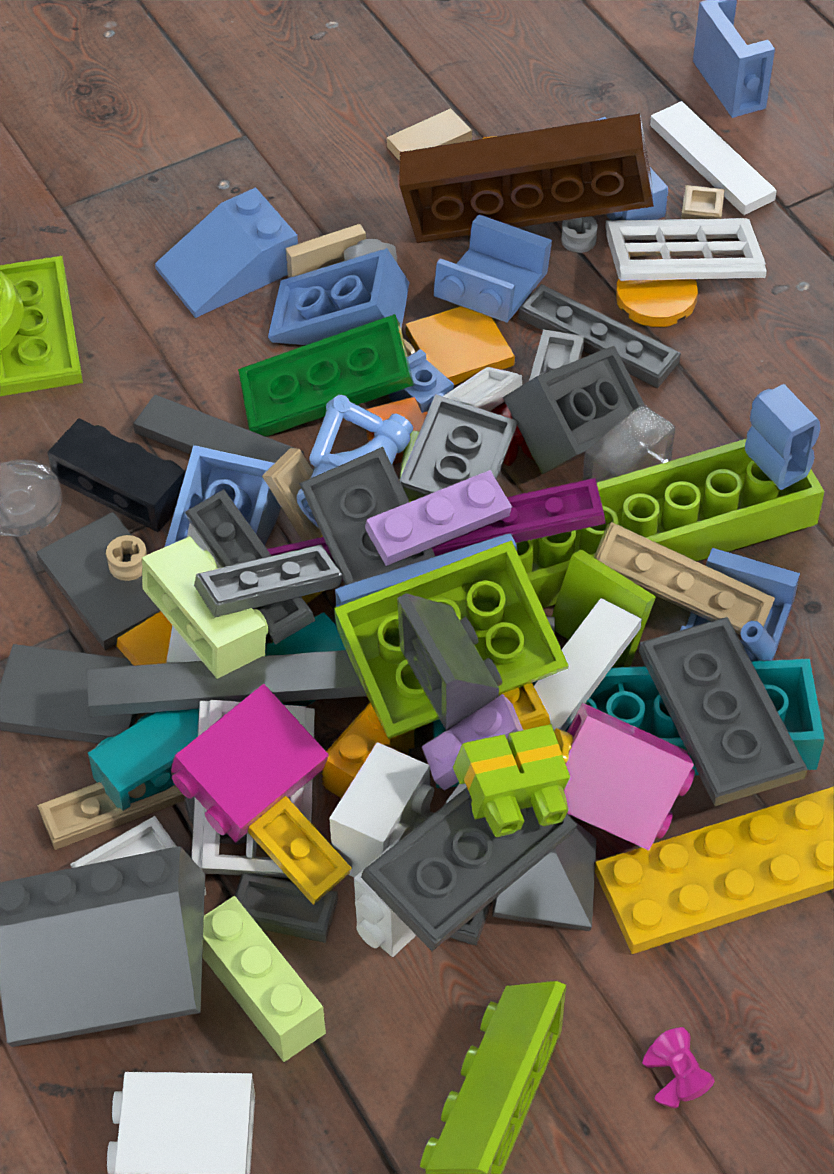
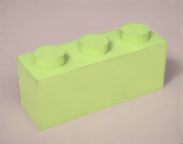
[142,536,268,679]
[202,896,326,1062]

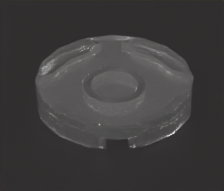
[0,459,63,536]

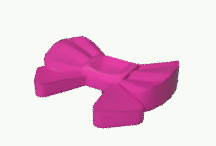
[642,1027,715,1108]

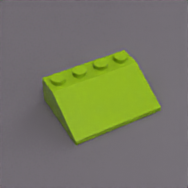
[334,540,569,739]

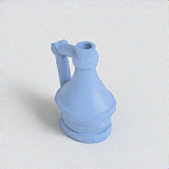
[297,395,413,528]

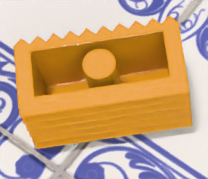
[321,703,414,799]

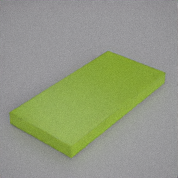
[0,256,83,396]

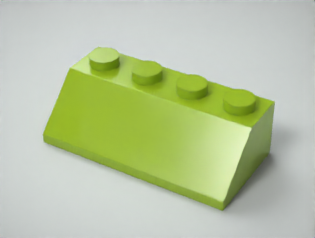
[420,981,566,1174]

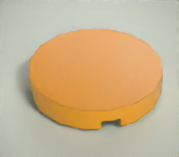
[616,279,698,327]

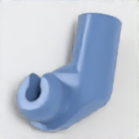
[740,621,776,661]

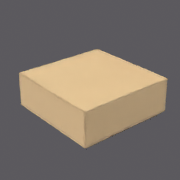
[681,185,725,219]

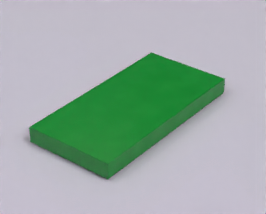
[238,314,414,437]

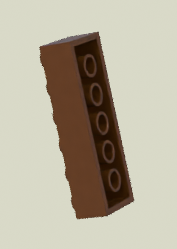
[399,113,654,243]

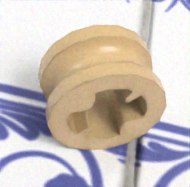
[106,535,147,581]

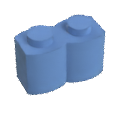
[745,384,820,490]

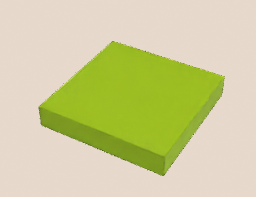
[551,550,656,668]

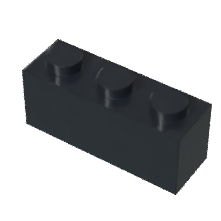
[47,418,185,533]

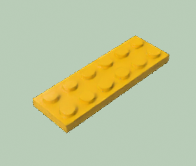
[595,786,834,954]

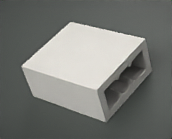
[107,1072,255,1174]

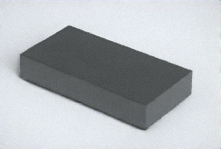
[235,873,338,943]

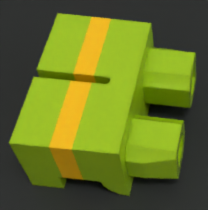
[453,724,570,837]

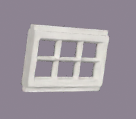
[605,218,767,281]
[191,700,315,878]

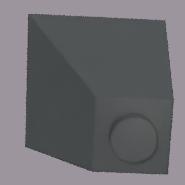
[492,819,596,931]

